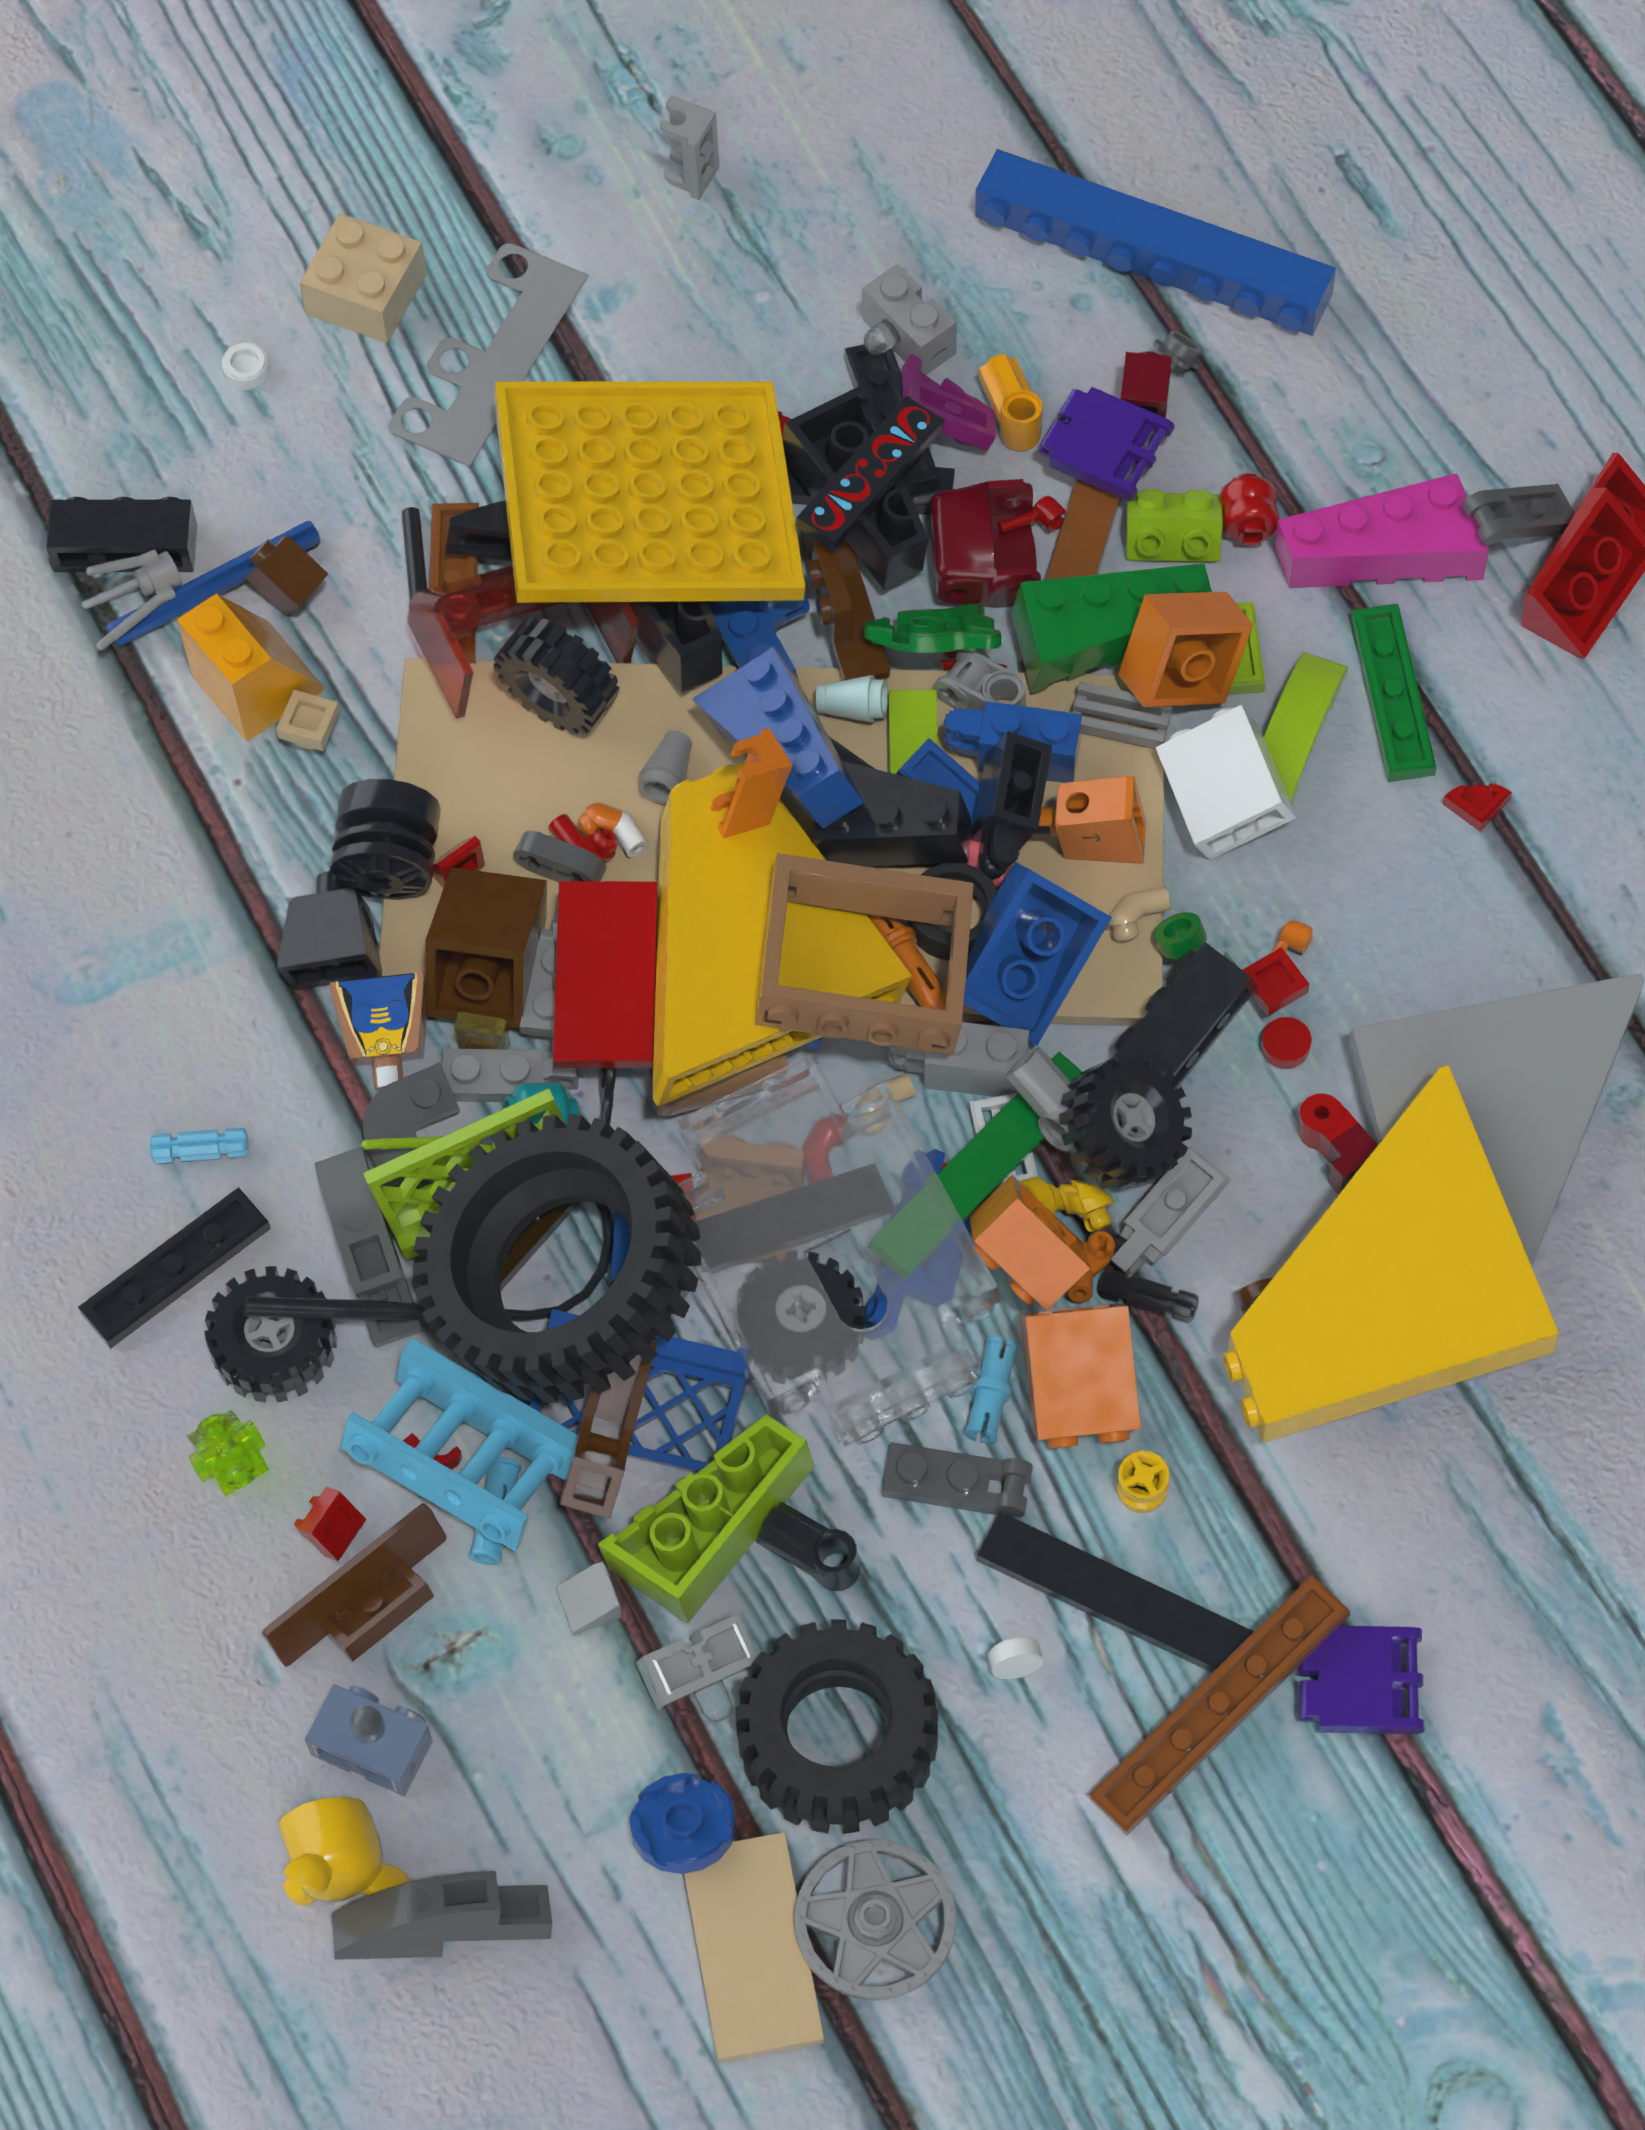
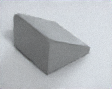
[556,1561,622,1635]

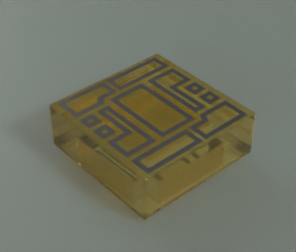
[454,1012,510,1049]

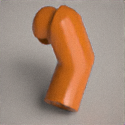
[1068,1231,1116,1303]

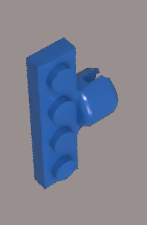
[708,590,810,679]

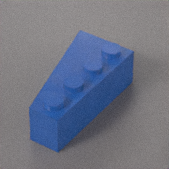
[693,647,864,829]

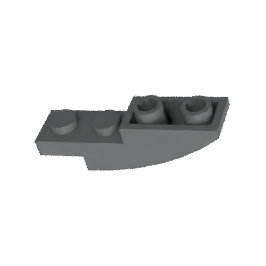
[315,1146,424,1348]
[331,1871,553,1960]

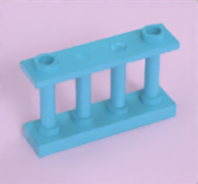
[340,1338,578,1552]

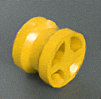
[1117,1450,1170,1513]

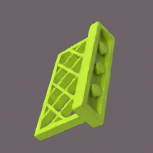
[363,1088,566,1261]

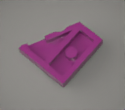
[902,354,996,451]

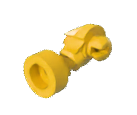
[1019,1177,1115,1232]

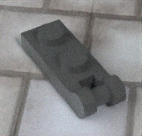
[1462,484,1575,546]
[882,1442,1033,1518]

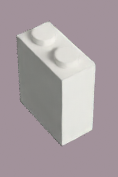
[1156,704,1296,860]

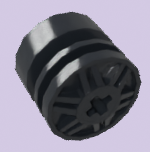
[329,779,441,900]

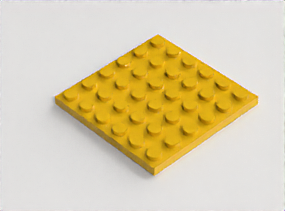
[494,381,805,603]

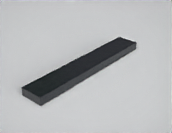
[977,1512,1254,1673]

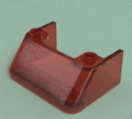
[407,565,640,719]

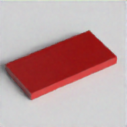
[553,881,658,1069]

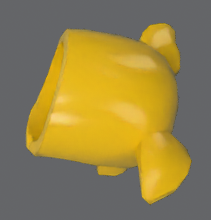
[278,1797,411,1906]

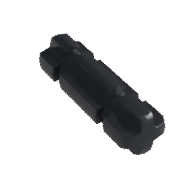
[1099,1269,1199,1323]

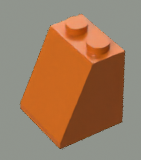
[1019,1303,1141,1448]

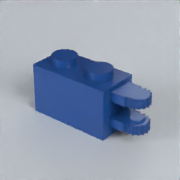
[944,701,1082,783]

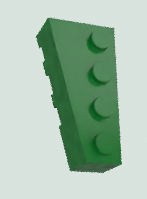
[1011,563,1212,694]

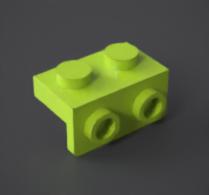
[1126,489,1222,562]

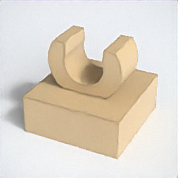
[276,689,340,752]

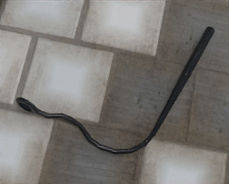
[244,1068,616,1320]

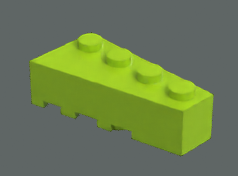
[598,1414,815,1623]

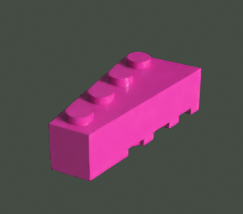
[1274,473,1489,588]

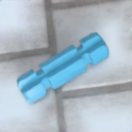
[150,1127,249,1163]

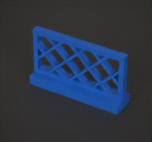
[529,1309,753,1473]

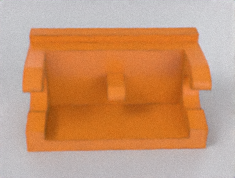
[710,728,793,839]

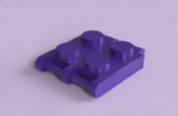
[1039,386,1175,501]
[1298,1625,1425,1734]

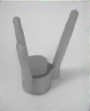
[82,549,182,650]

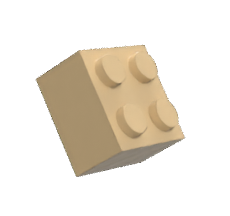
[300,213,427,344]

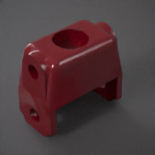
[929,479,1041,608]

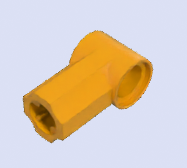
[978,353,1043,451]

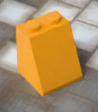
[177,593,324,742]

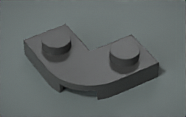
[363,1062,460,1187]

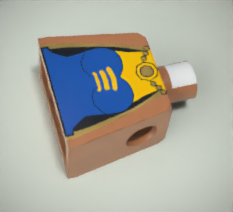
[330,972,427,1090]

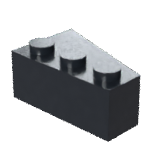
[813,761,972,867]

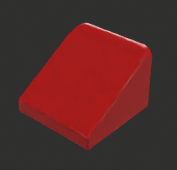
[432,836,485,888]

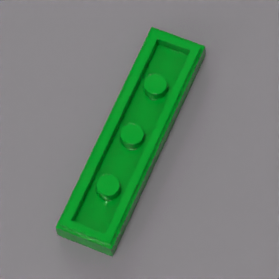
[1350,603,1437,782]

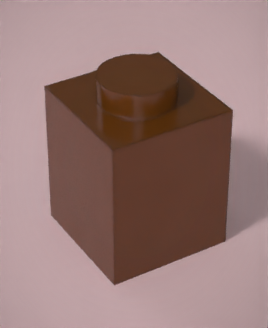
[245,535,328,616]

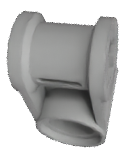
[933,650,1026,711]

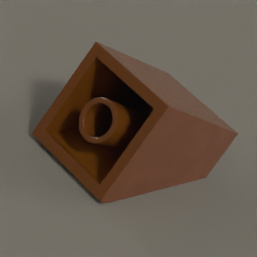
[426,867,547,1029]

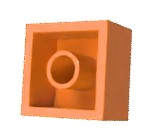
[1118,591,1253,707]
[969,1175,1090,1311]

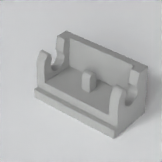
[660,95,720,200]

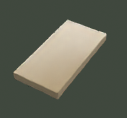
[684,1832,825,2064]

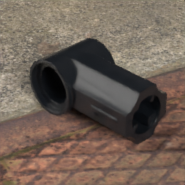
[758,1502,860,1591]

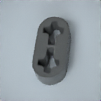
[513,831,607,882]

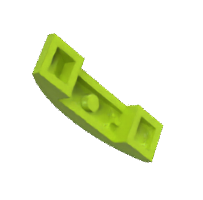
[1264,651,1348,827]

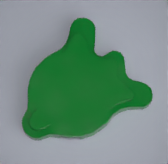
[864,604,1001,653]

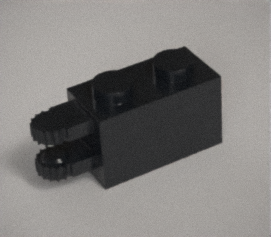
[971,731,1052,879]

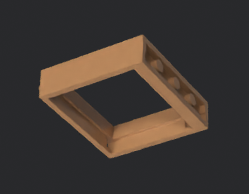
[755,853,974,1055]

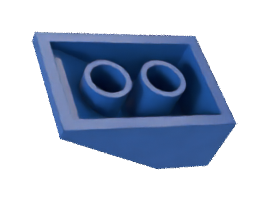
[964,862,1112,1046]

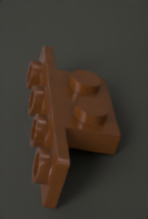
[802,534,891,681]
[262,1503,447,1667]

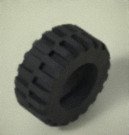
[736,1619,938,1834]

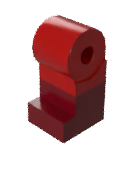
[1298,1093,1378,1195]

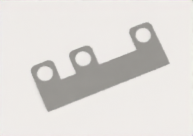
[389,243,588,467]

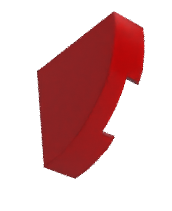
[1443,783,1512,832]

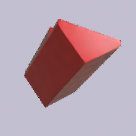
[1521,453,1645,658]

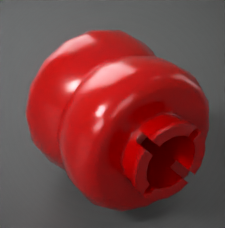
[1219,473,1280,546]

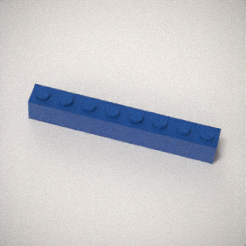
[975,149,1336,336]

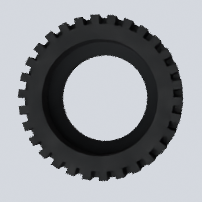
[413,1114,702,1403]

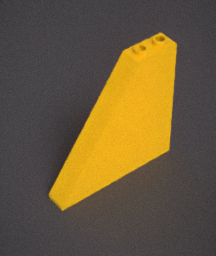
[652,761,912,1107]
[1222,1065,1559,1443]

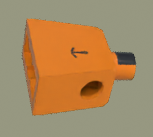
[1033,776,1146,864]

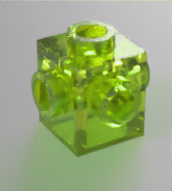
[187,1410,270,1496]

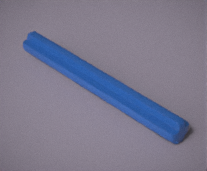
[107,521,321,646]

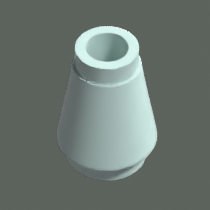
[816,675,888,723]

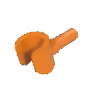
[1271,920,1313,954]

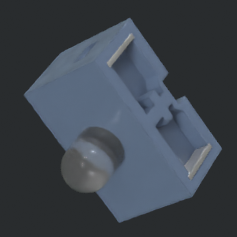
[305,1684,433,1797]

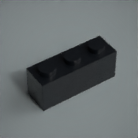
[46,497,197,572]
[1112,942,1258,1089]

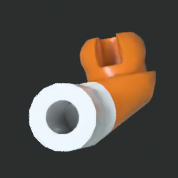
[578,802,648,857]

